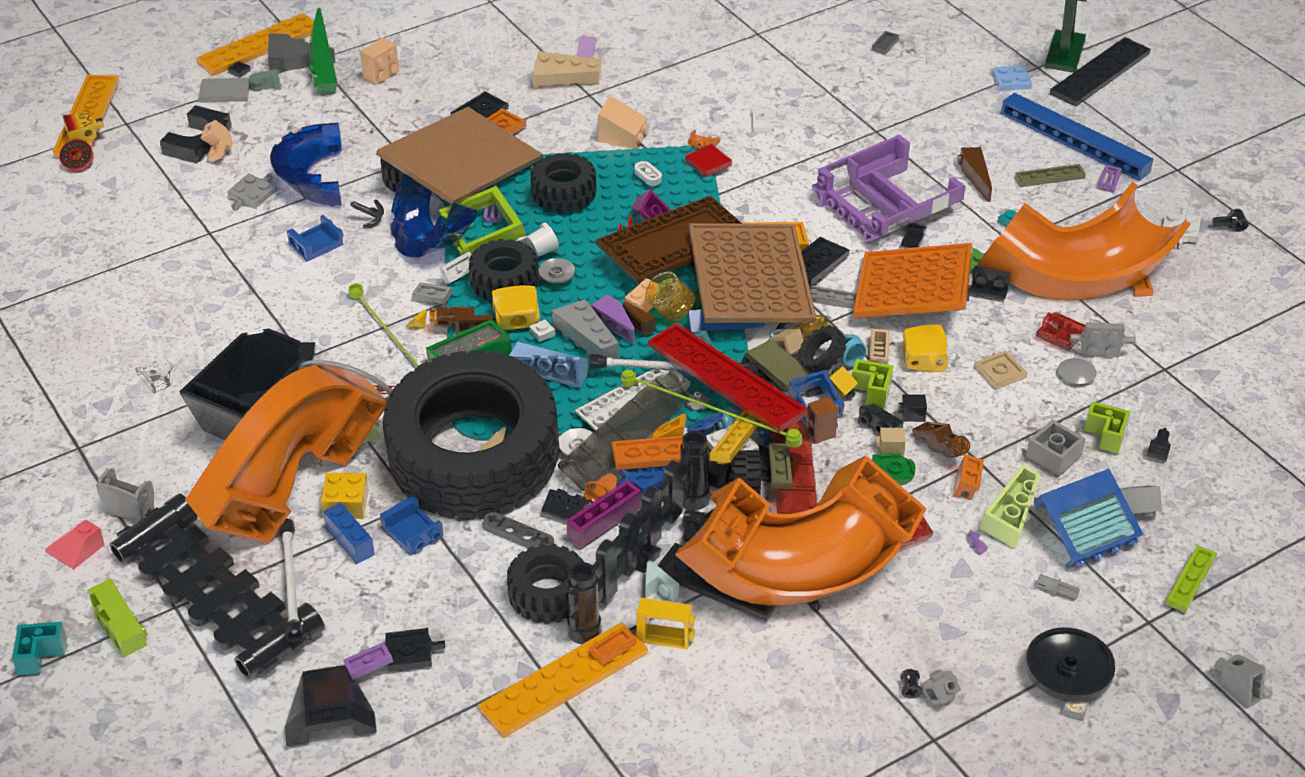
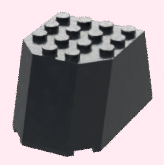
[179,328,305,440]

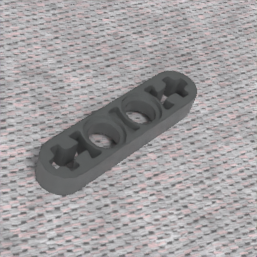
[484,512,554,548]

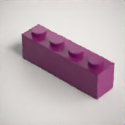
[566,480,641,548]

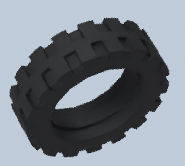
[798,325,847,373]

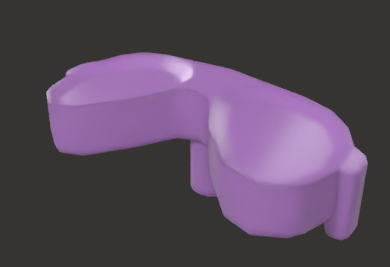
[967,530,988,555]

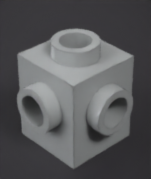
[920,669,961,704]

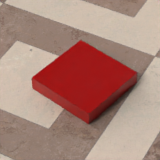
[685,144,732,177]

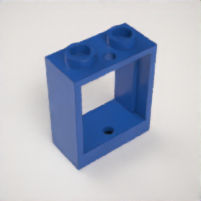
[788,370,845,424]

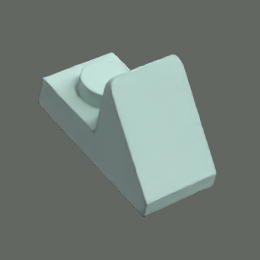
[645,561,679,602]

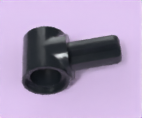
[1212,209,1249,232]
[1147,427,1171,461]
[682,509,706,543]

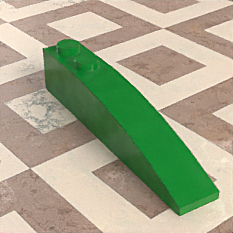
[309,8,338,94]

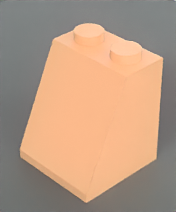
[598,96,649,149]

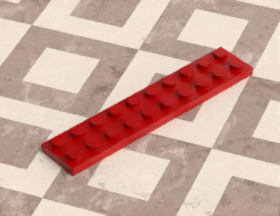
[648,323,808,433]

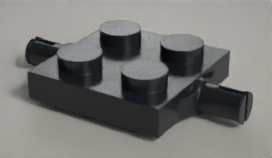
[385,628,446,672]

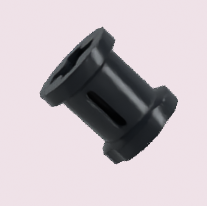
[900,669,922,699]

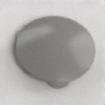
[1058,358,1097,386]

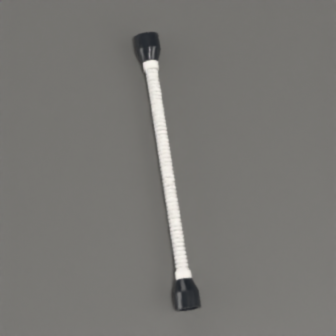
[589,354,758,376]
[279,518,303,643]

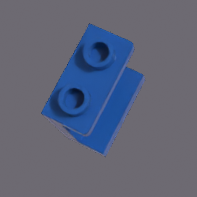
[287,215,344,262]
[380,495,444,556]

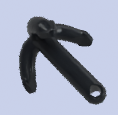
[350,199,384,228]

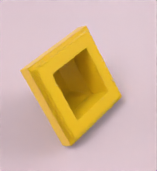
[406,309,427,328]

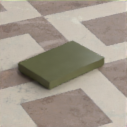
[745,339,811,390]

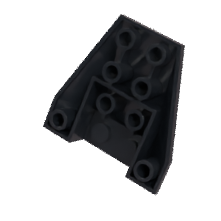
[285,665,377,747]

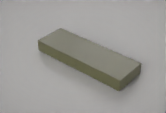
[768,443,792,489]

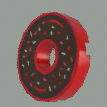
[59,139,94,172]

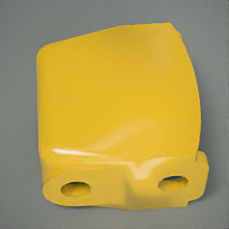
[492,286,540,331]
[902,325,949,372]

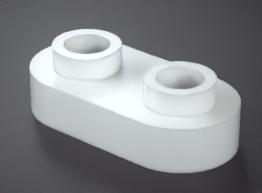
[635,161,662,186]

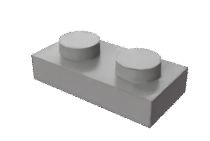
[412,282,453,305]

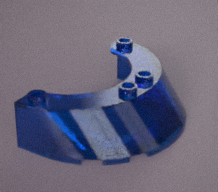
[270,122,342,206]
[390,175,478,258]

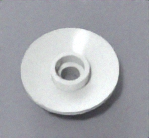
[559,428,598,458]

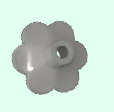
[686,392,710,411]

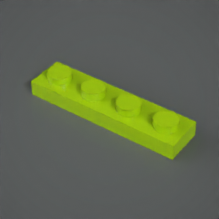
[1165,545,1217,613]

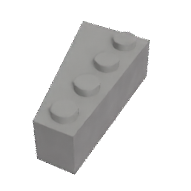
[552,299,619,360]

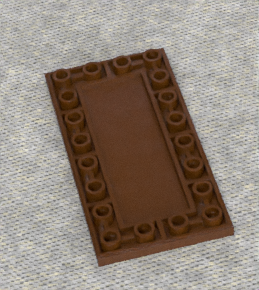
[596,195,743,284]

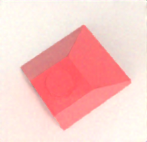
[45,519,105,570]

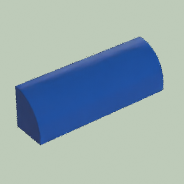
[687,310,765,333]

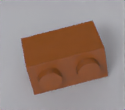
[806,396,839,444]

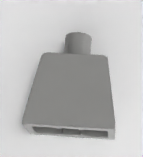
[1214,654,1266,709]

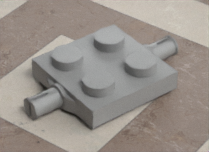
[227,173,276,210]
[1070,322,1136,357]

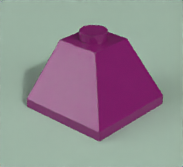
[631,189,671,221]

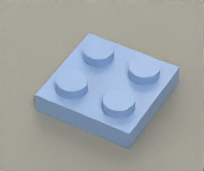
[993,65,1032,91]

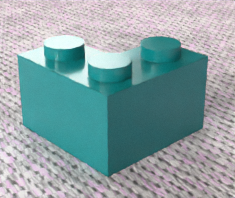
[12,621,67,675]

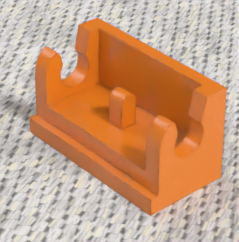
[953,454,984,500]

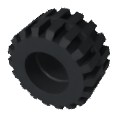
[731,450,761,495]

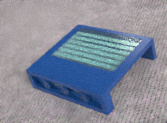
[1033,469,1144,568]

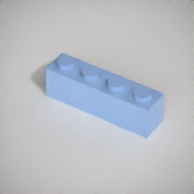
[509,342,588,388]

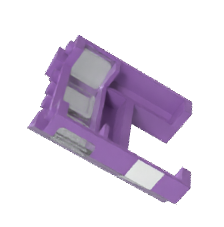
[812,134,965,243]

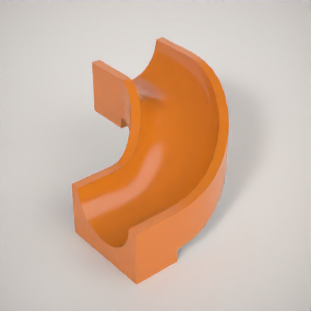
[976,181,1191,300]
[185,365,387,544]
[675,455,927,606]

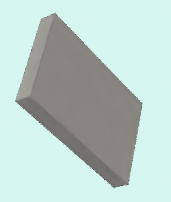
[198,78,250,102]

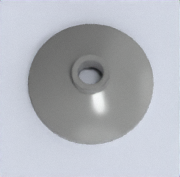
[539,258,575,283]

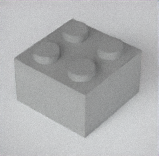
[1026,420,1085,476]

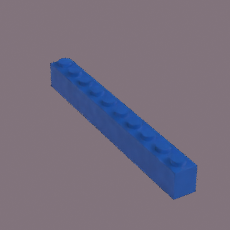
[1001,92,1154,181]

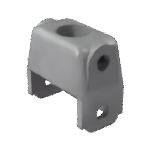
[96,468,154,523]

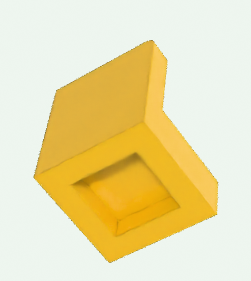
[829,366,858,398]

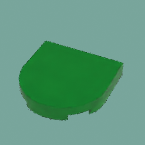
[872,453,916,486]

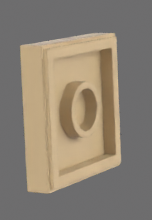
[974,350,1028,390]

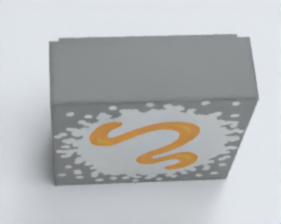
[1062,700,1090,721]

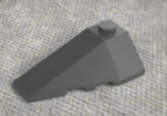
[268,33,336,71]

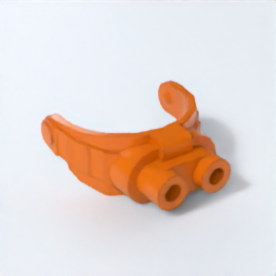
[688,130,721,149]

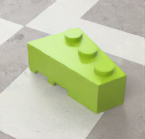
[87,578,148,657]

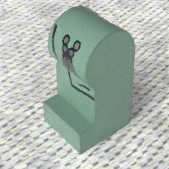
[249,69,281,92]

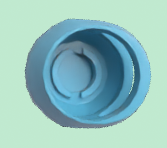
[839,334,866,367]

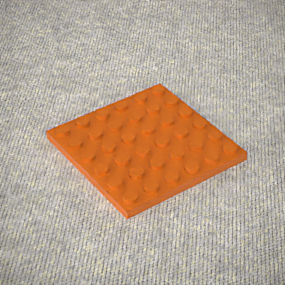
[853,243,973,318]

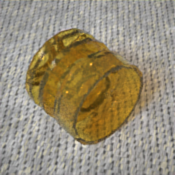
[645,272,695,321]

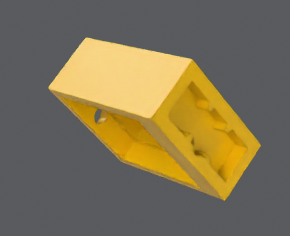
[637,598,696,650]

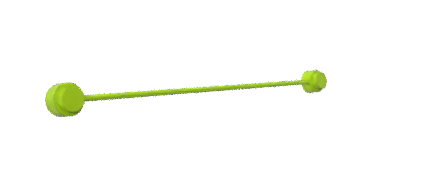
[348,283,419,367]
[621,370,802,447]

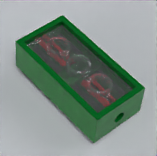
[426,320,512,363]

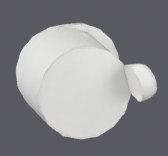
[516,223,559,257]

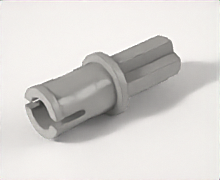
[1036,574,1080,599]

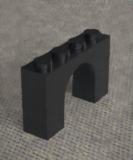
[160,105,232,164]

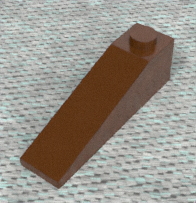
[957,147,992,202]

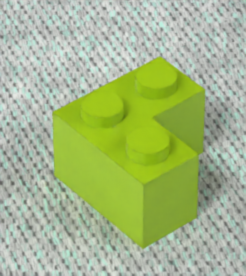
[852,359,894,408]
[1084,401,1131,454]

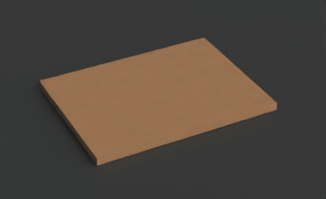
[376,107,543,205]
[688,223,816,323]

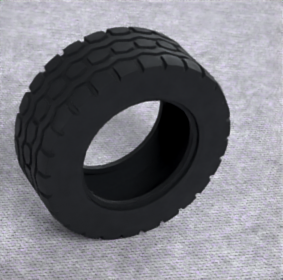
[382,350,559,520]

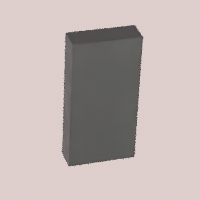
[871,31,899,55]

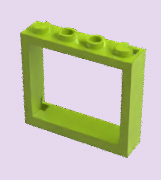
[438,186,525,256]

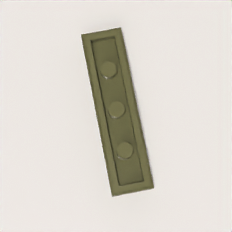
[1015,164,1086,187]

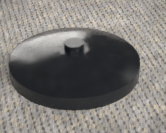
[1025,627,1116,702]

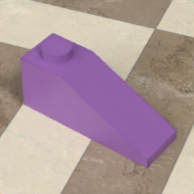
[592,295,635,344]

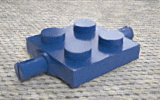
[616,466,667,495]

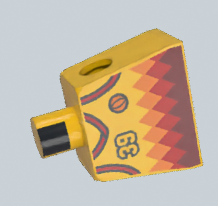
[62,112,104,141]

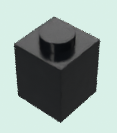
[898,394,927,422]

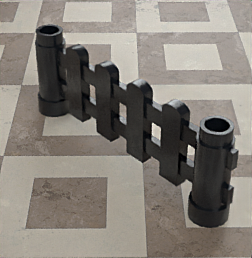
[567,431,710,645]
[109,493,325,679]

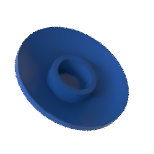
[687,413,723,435]

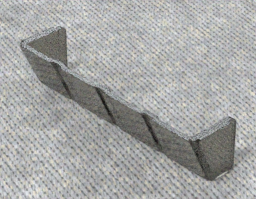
[557,372,692,491]

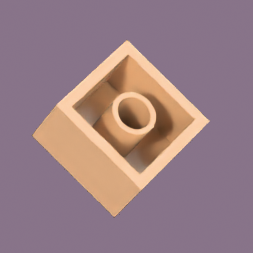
[360,38,399,85]

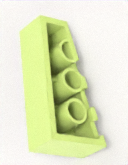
[979,464,1040,549]

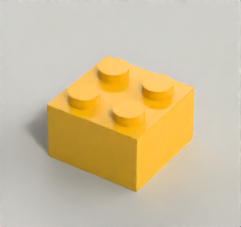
[321,473,369,519]

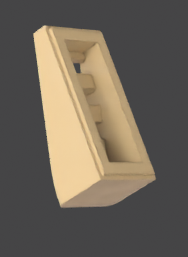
[869,328,890,363]

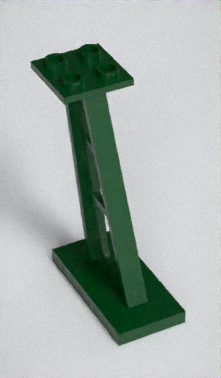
[1044,0,1087,73]

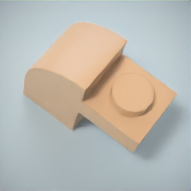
[201,120,233,162]

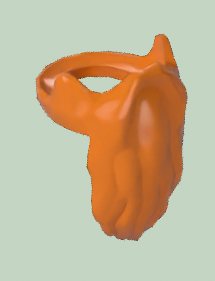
[584,473,617,502]

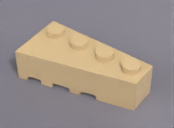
[533,51,602,88]

